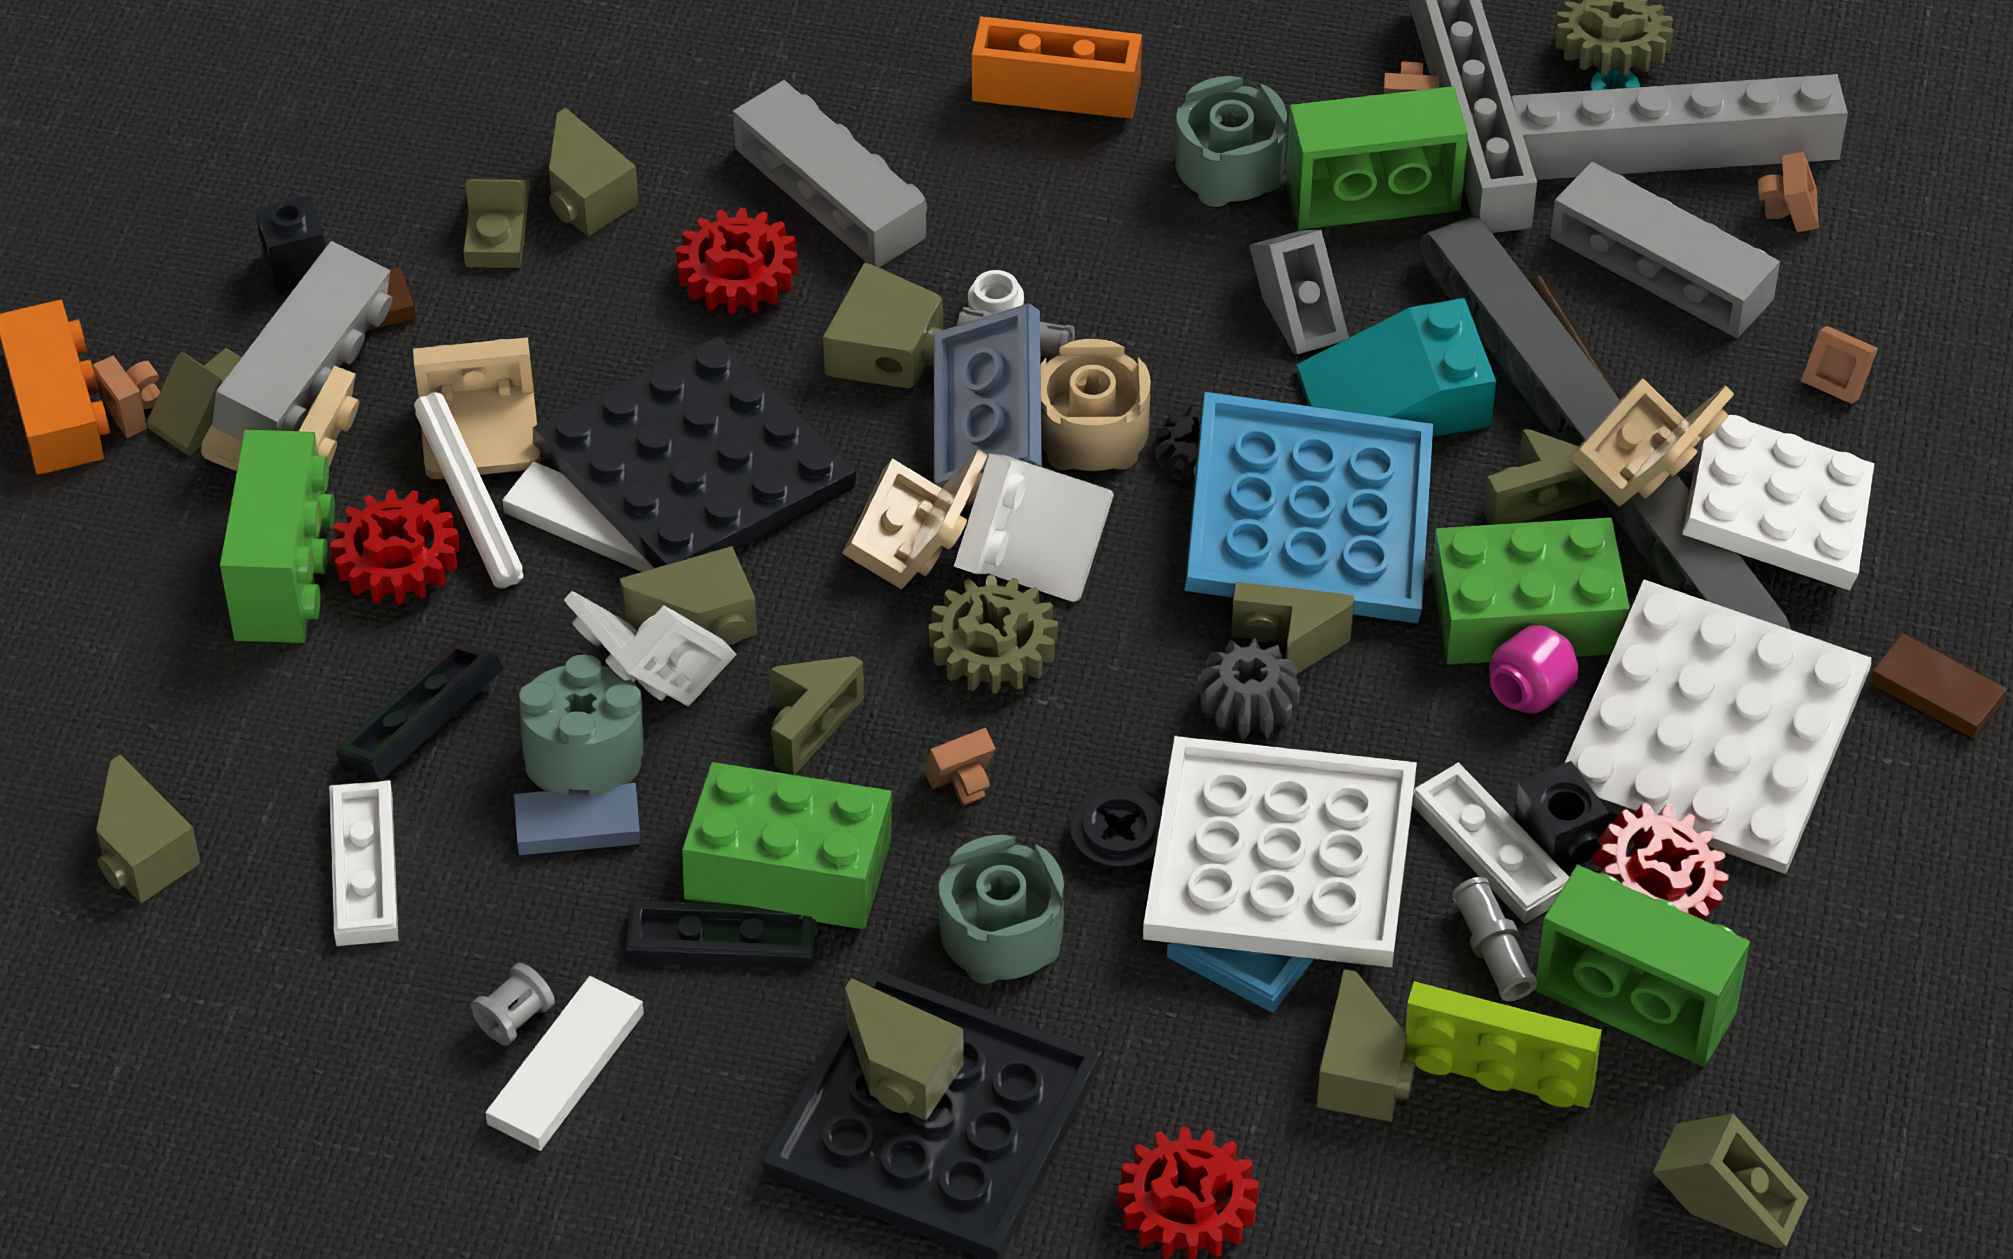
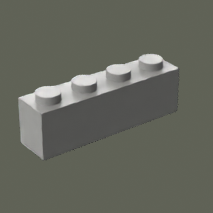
[733,80,927,268]
[1550,162,1780,339]
[212,241,393,441]

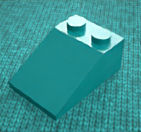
[1296,298,1496,437]

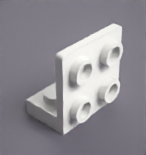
[954,453,1113,602]
[564,591,737,707]

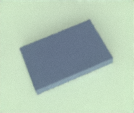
[934,303,1042,488]

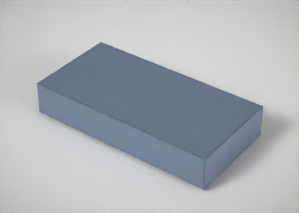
[514,783,641,855]

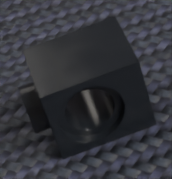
[255,195,325,293]
[1514,761,1609,868]

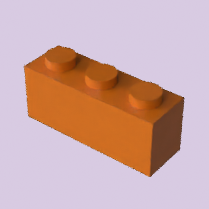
[972,16,1142,119]
[0,299,110,475]

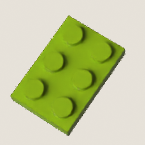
[1404,981,1602,1108]

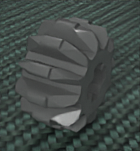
[1198,638,1300,741]

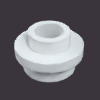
[968,270,1024,314]

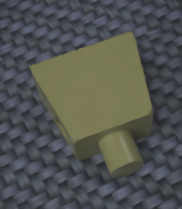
[823,263,943,389]

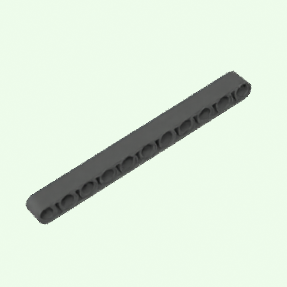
[1420,216,1791,630]

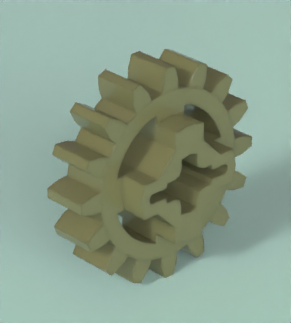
[1555,0,1673,76]
[929,575,1058,693]

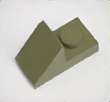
[464,179,530,268]
[147,348,241,456]
[1483,429,1600,525]
[1231,582,1354,674]
[769,656,864,775]

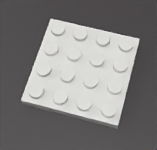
[1565,580,1871,874]
[1143,736,1417,967]

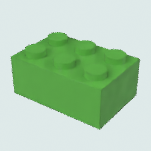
[1286,86,1468,230]
[220,430,335,643]
[1431,518,1630,665]
[682,762,892,930]
[1534,864,1750,1068]

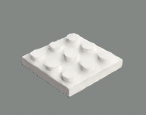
[1682,415,1874,591]

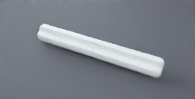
[414,392,523,589]

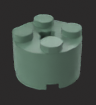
[1175,76,1287,207]
[519,654,644,796]
[939,835,1064,984]

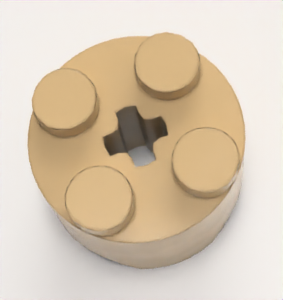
[1040,339,1151,471]

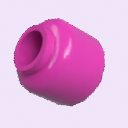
[1489,625,1578,714]

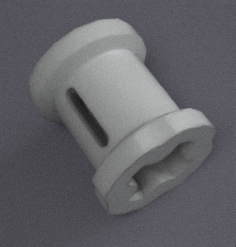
[470,963,555,1046]

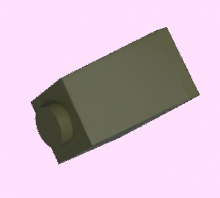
[549,108,639,237]
[620,546,757,645]
[96,754,201,903]
[1317,969,1415,1122]
[845,978,963,1121]
[1653,1114,1809,1248]

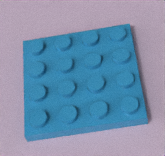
[1184,392,1433,623]

